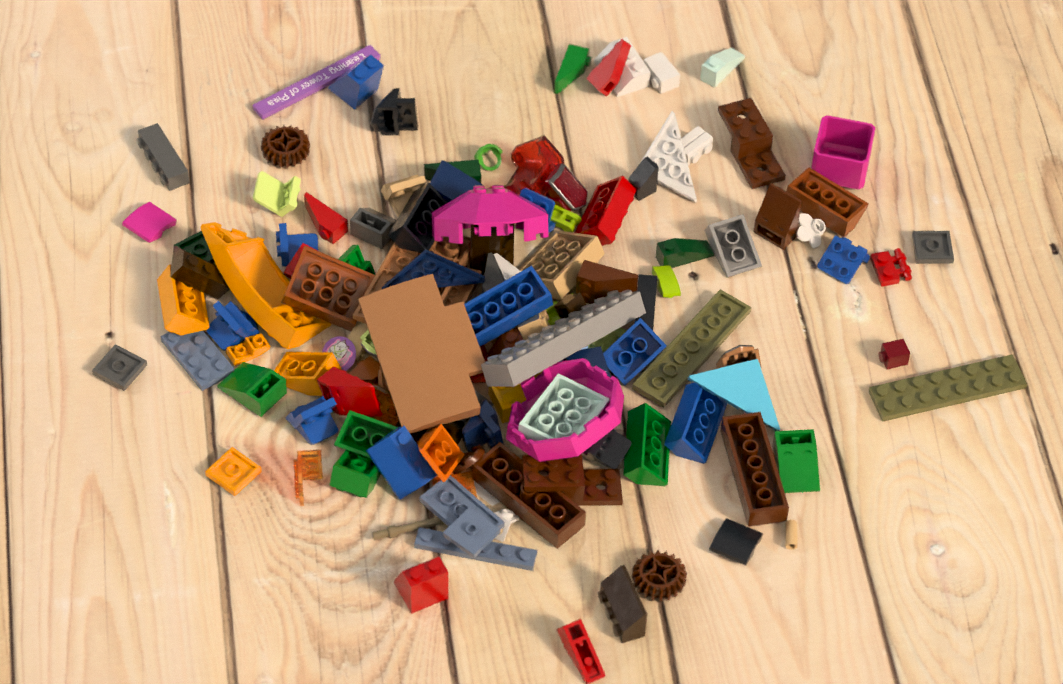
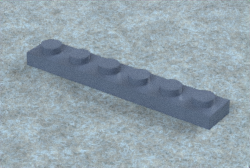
[414,527,537,571]

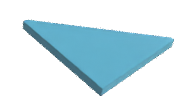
[687,359,780,431]

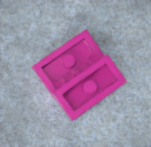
[122,202,177,243]

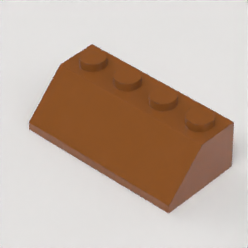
[786,167,869,237]

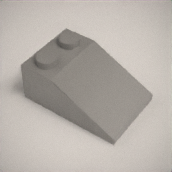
[705,214,762,278]

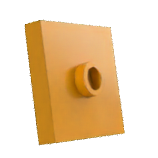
[205,447,262,496]

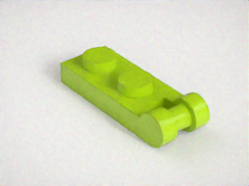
[550,205,581,233]

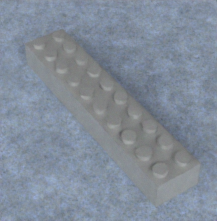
[481,290,646,387]

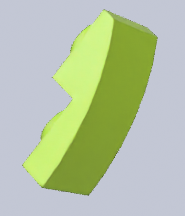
[652,265,681,298]

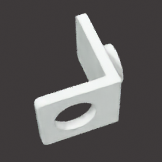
[495,509,520,542]

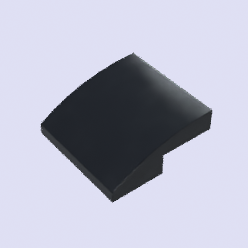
[709,518,763,565]

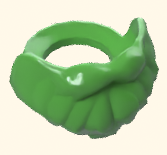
[474,144,503,171]

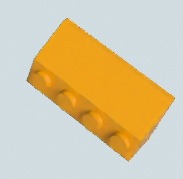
[157,264,210,335]

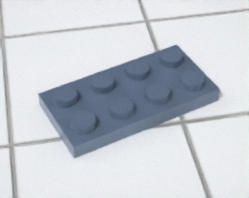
[161,331,235,391]
[420,475,505,530]

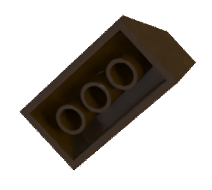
[470,223,515,275]

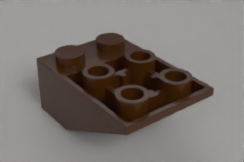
[753,183,802,250]

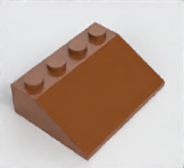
[281,246,375,332]

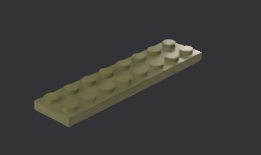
[632,289,751,408]
[869,354,1027,422]

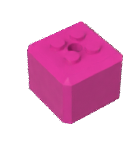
[811,115,876,190]

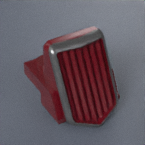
[538,163,588,211]

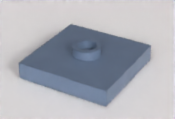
[443,507,500,558]

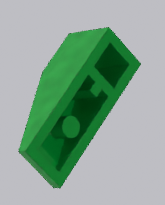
[554,44,592,94]

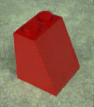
[394,556,448,614]

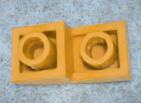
[225,333,270,366]

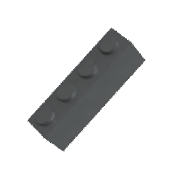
[137,123,190,191]

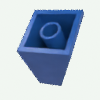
[328,54,384,110]

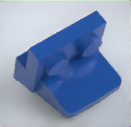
[206,301,260,351]
[285,396,338,445]

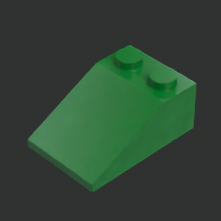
[329,451,381,498]

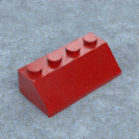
[575,175,637,246]

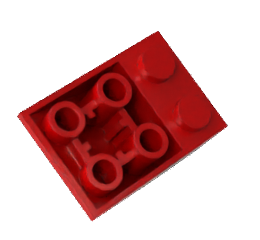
[317,366,382,417]

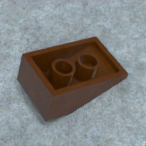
[576,260,638,304]

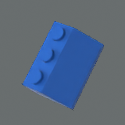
[366,425,437,500]

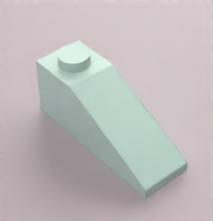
[700,48,745,88]

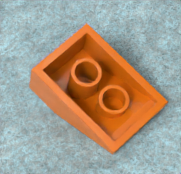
[417,424,464,482]

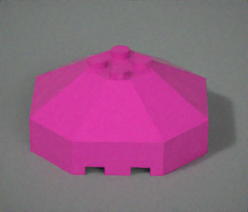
[432,185,548,244]
[506,358,624,462]

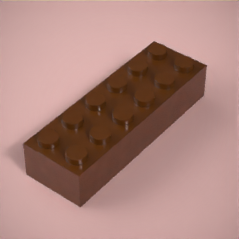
[720,412,789,527]
[472,442,586,549]

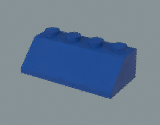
[664,382,727,464]

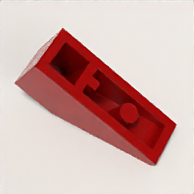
[304,192,348,244]
[557,619,606,684]

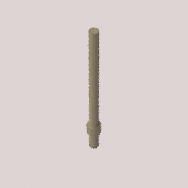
[372,505,489,540]

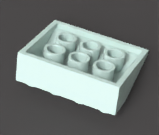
[518,373,610,441]

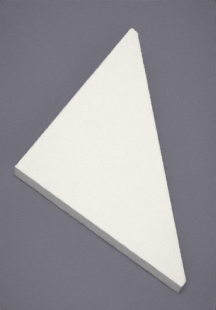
[640,111,697,203]

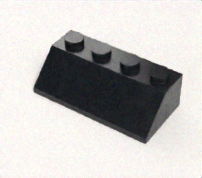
[388,182,448,253]

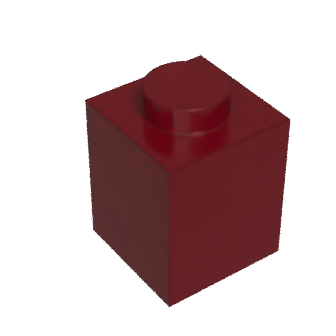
[879,338,910,370]

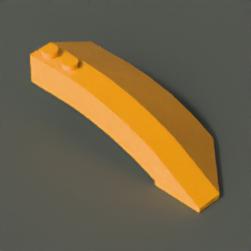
[200,222,332,349]

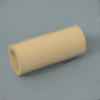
[785,520,798,550]

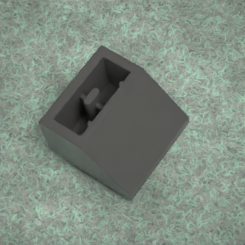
[350,208,397,249]

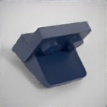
[462,400,504,452]

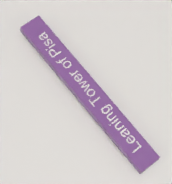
[252,45,381,120]

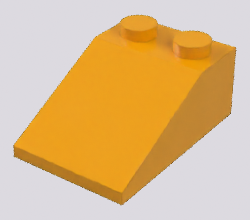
[274,352,342,396]

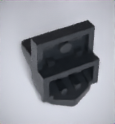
[370,88,418,135]
[580,429,632,470]

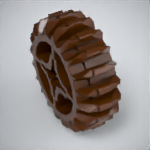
[261,125,310,169]
[632,550,687,602]

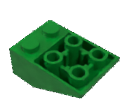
[217,362,287,417]
[773,429,820,493]

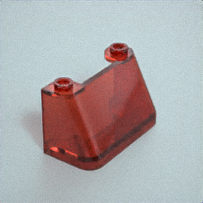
[489,135,564,196]

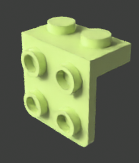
[253,171,301,217]

